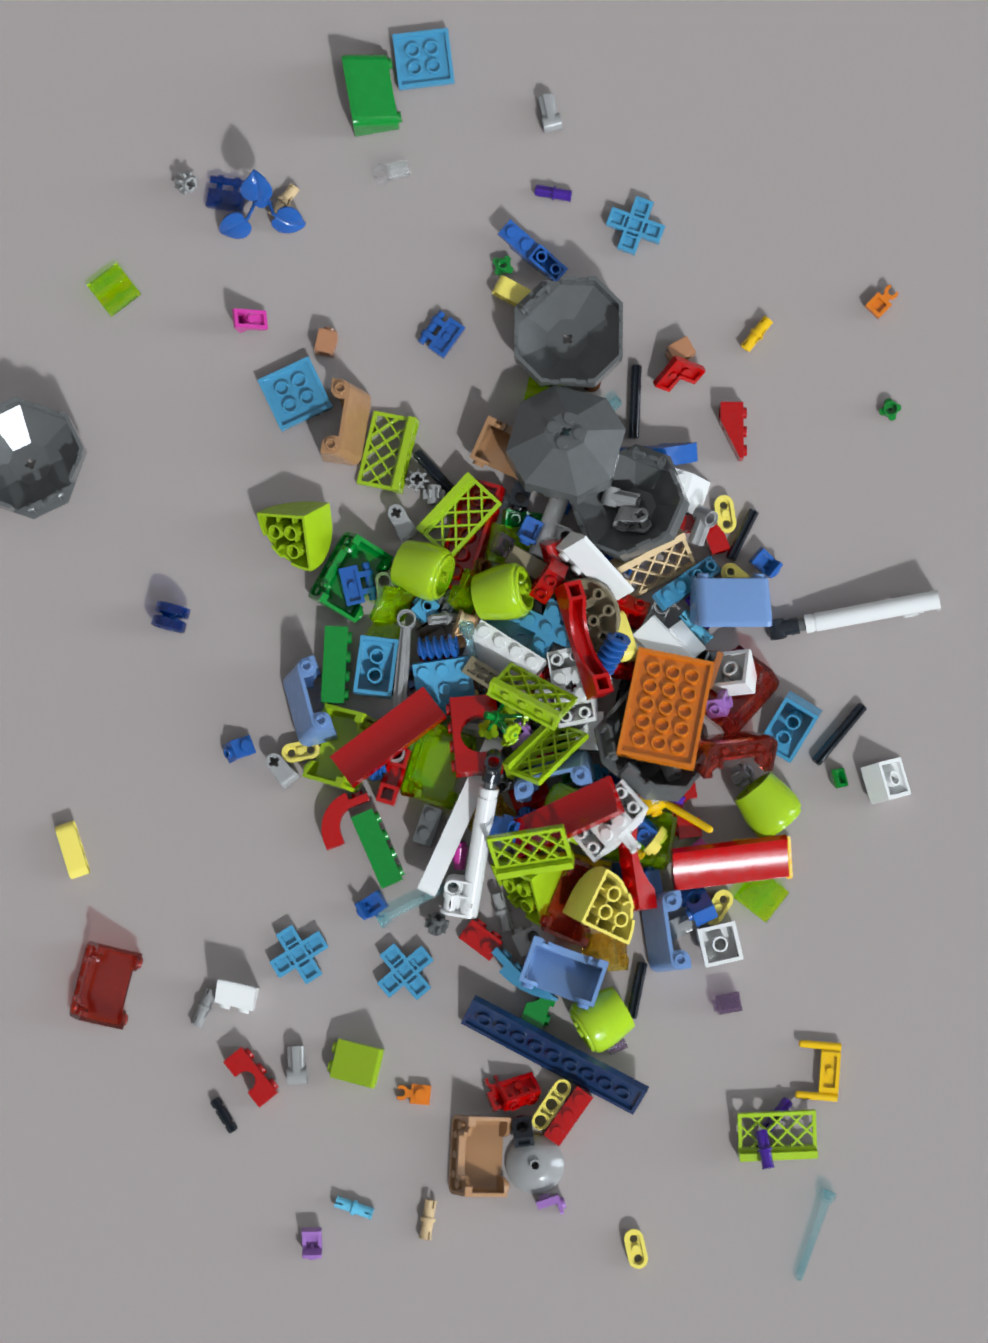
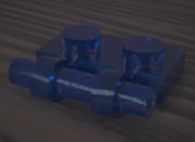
[206,175,246,213]

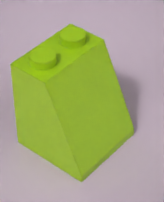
[327,1038,385,1089]

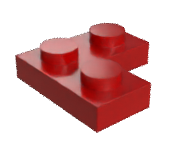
[653,355,706,392]

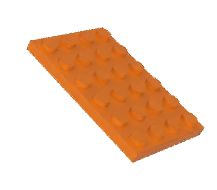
[616,647,715,771]

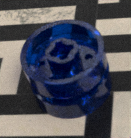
[151,601,191,634]

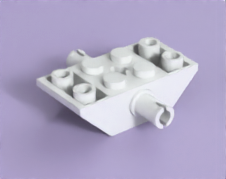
[535,647,612,728]
[573,779,648,862]

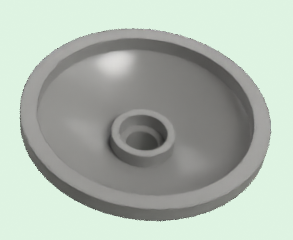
[506,1134,564,1194]

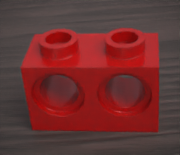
[529,556,569,605]

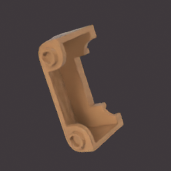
[320,378,371,466]
[469,416,518,479]
[448,1115,512,1197]

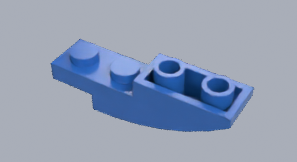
[497,219,568,281]
[620,442,698,465]

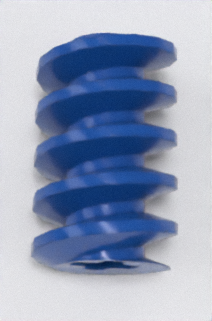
[597,632,631,675]
[417,633,459,661]

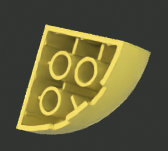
[562,866,635,945]

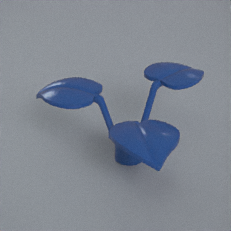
[219,169,306,239]

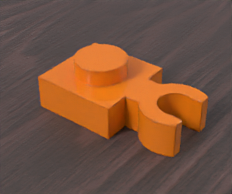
[865,285,899,320]
[397,1084,431,1105]

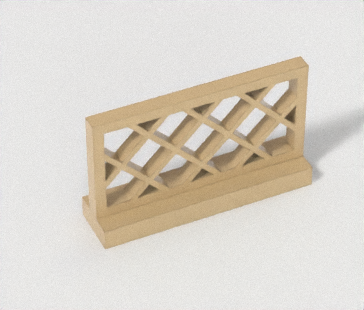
[610,528,696,597]

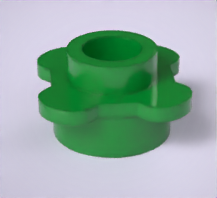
[493,256,513,276]
[879,399,901,421]

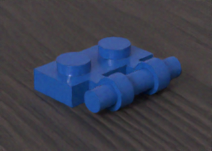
[418,310,465,359]
[337,562,377,606]

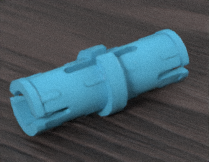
[678,609,713,645]
[334,1196,375,1220]

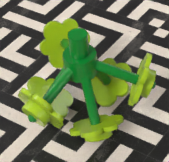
[478,703,529,746]

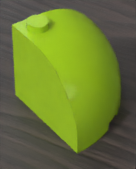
[257,501,332,571]
[491,851,568,928]

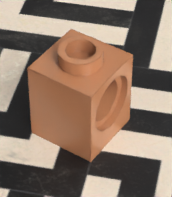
[314,327,339,358]
[665,336,696,362]

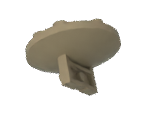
[551,578,621,653]

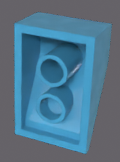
[353,635,399,699]
[758,691,823,764]

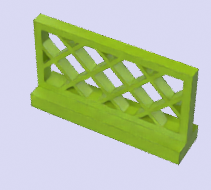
[357,411,420,494]
[416,472,502,557]
[487,662,578,731]
[502,725,589,786]
[486,824,575,880]
[737,1109,818,1162]

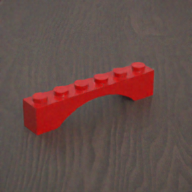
[554,579,614,700]
[618,793,657,912]

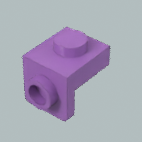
[706,689,733,719]
[536,1193,567,1215]
[302,1227,323,1260]

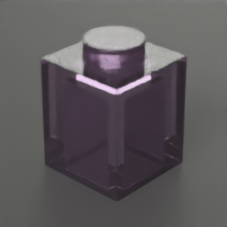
[712,991,743,1015]

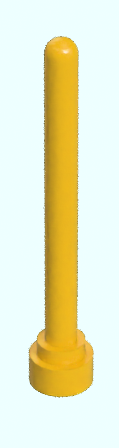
[665,801,713,833]

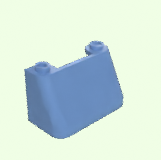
[690,573,772,627]
[283,655,338,747]
[514,750,597,803]
[641,890,692,972]
[518,935,609,1010]

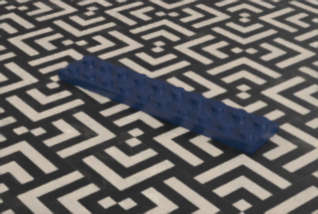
[461,995,649,1115]

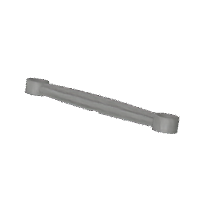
[390,609,416,763]

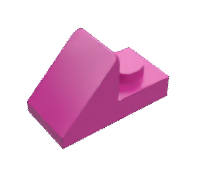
[232,308,268,333]

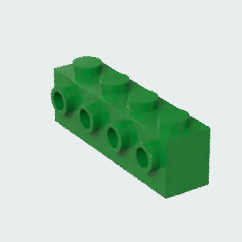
[321,626,352,705]
[351,808,405,889]

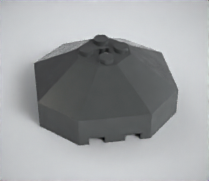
[514,276,623,388]
[506,385,626,504]
[0,396,87,519]
[569,444,690,562]
[594,688,714,802]

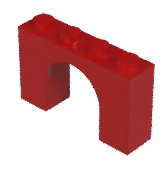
[446,695,503,778]

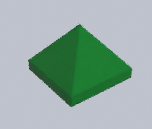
[829,767,849,788]

